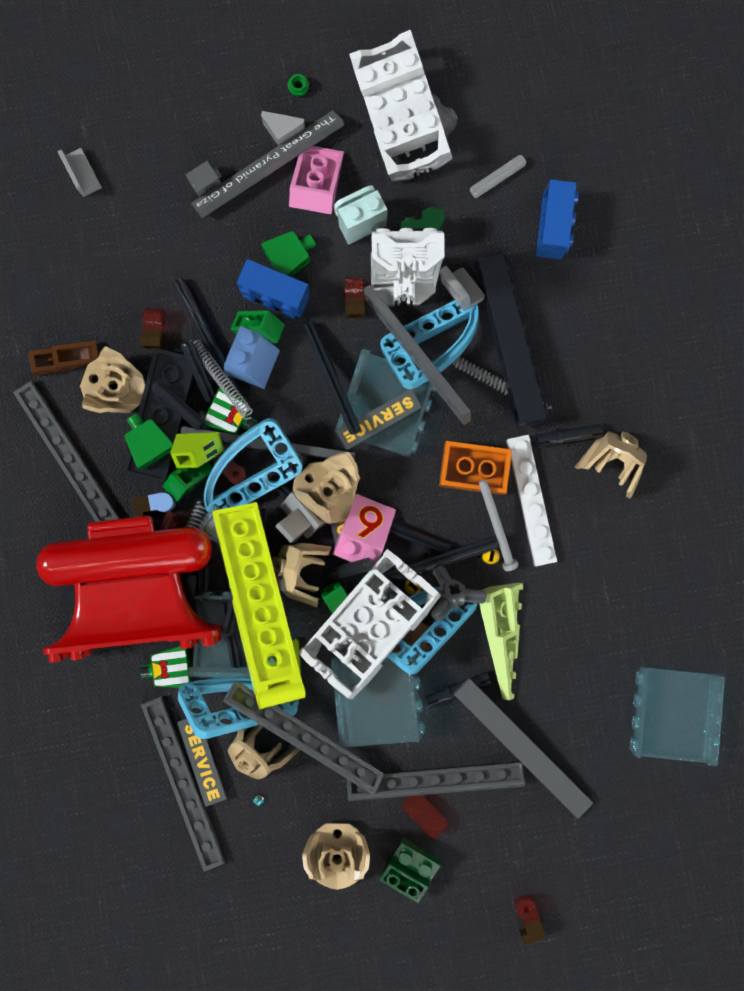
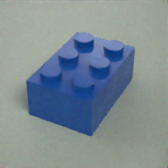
[536,179,579,260]
[237,259,310,319]

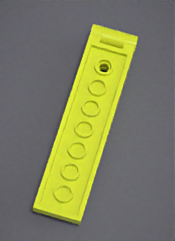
[212,502,305,709]

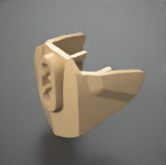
[80,347,145,413]
[575,431,647,499]
[293,452,360,524]
[271,543,332,608]
[228,716,300,779]
[302,823,370,890]

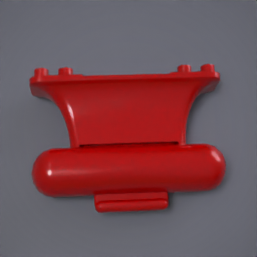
[36,516,223,663]

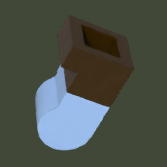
[131,493,176,517]

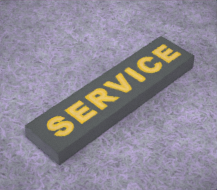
[336,389,422,450]
[177,718,227,807]

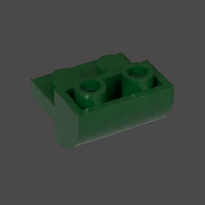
[400,207,444,231]
[379,838,442,903]

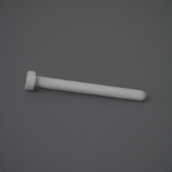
[479,479,519,571]

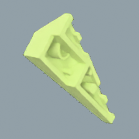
[479,583,523,700]

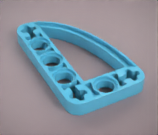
[380,300,479,389]
[204,418,303,517]
[387,587,478,674]
[178,677,299,739]

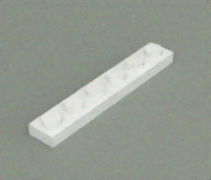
[507,435,557,566]

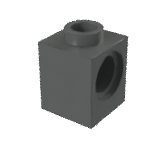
[185,161,222,197]

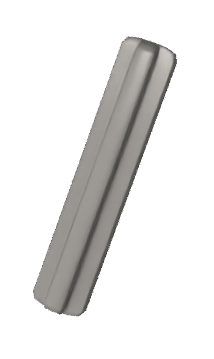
[470,155,526,198]

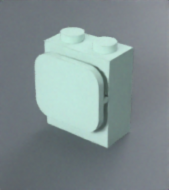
[334,185,387,245]

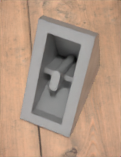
[261,111,305,146]
[276,509,311,543]

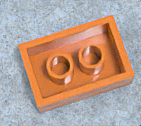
[439,441,512,495]

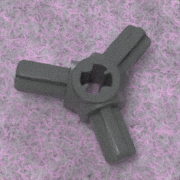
[431,566,486,621]

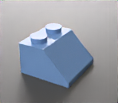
[224,326,280,389]

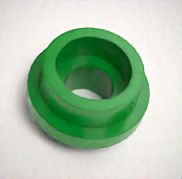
[288,74,309,96]

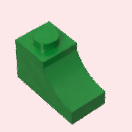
[230,311,285,343]
[163,461,213,502]

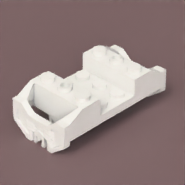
[349,30,452,181]
[371,228,445,306]
[298,549,441,699]

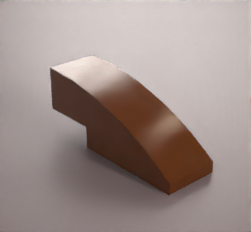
[28,341,99,376]

